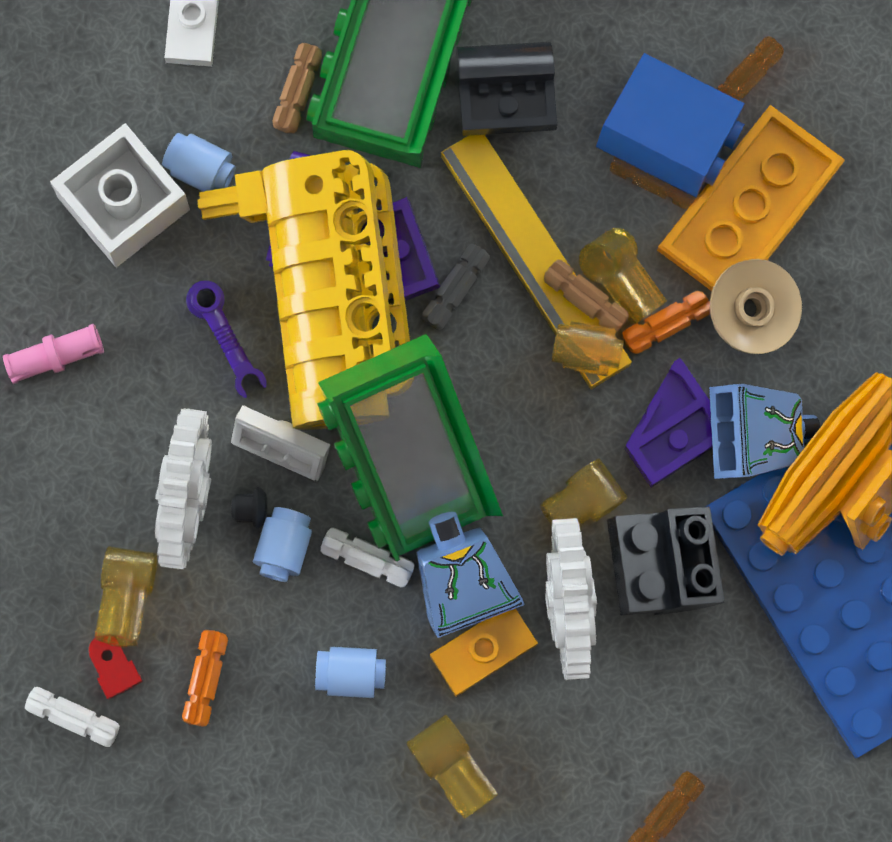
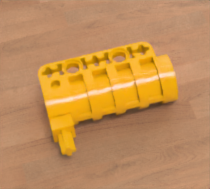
[198,150,413,430]

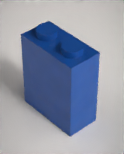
[596,53,745,198]

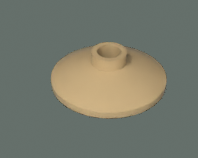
[710,259,802,354]

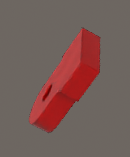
[89,634,143,700]

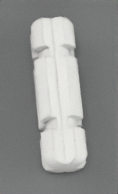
[321,528,414,588]
[25,687,120,747]

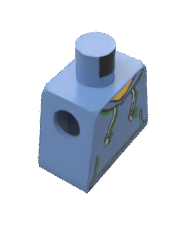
[709,384,821,479]
[417,512,524,638]

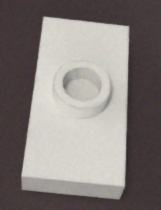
[165,0,219,67]
[231,405,330,481]

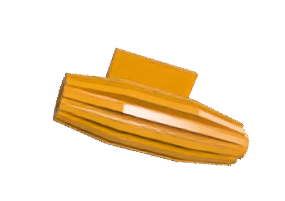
[758,372,892,556]

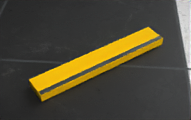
[441,135,632,389]

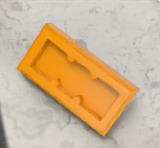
[430,608,538,697]

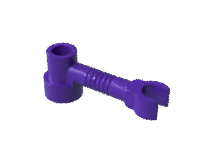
[186,281,266,398]

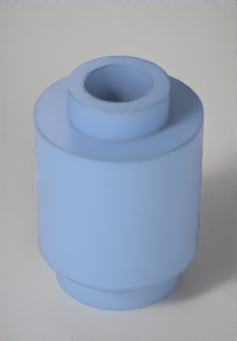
[162,133,236,192]
[253,507,312,582]
[315,647,386,698]

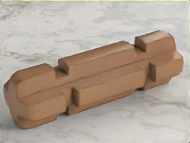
[272,43,322,134]
[544,260,629,334]

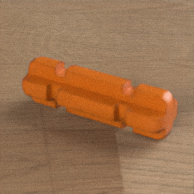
[622,291,710,354]
[182,630,228,727]

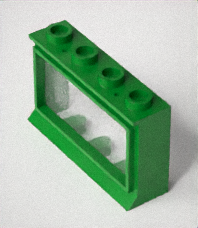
[306,0,472,168]
[317,334,503,561]

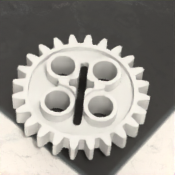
[155,408,212,570]
[545,518,597,680]

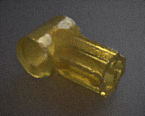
[579,228,667,326]
[95,546,157,648]
[406,714,498,819]

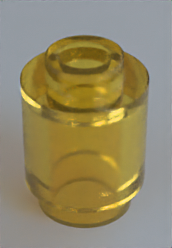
[552,321,624,376]

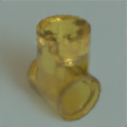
[539,458,628,528]

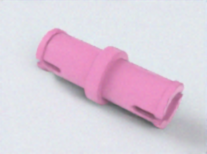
[3,324,104,384]

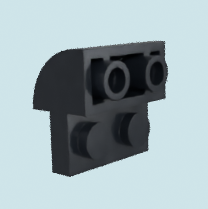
[456,42,557,136]
[607,507,724,616]

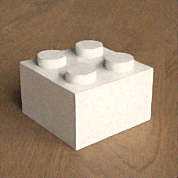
[50,123,190,268]

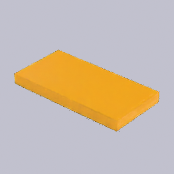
[657,105,845,291]

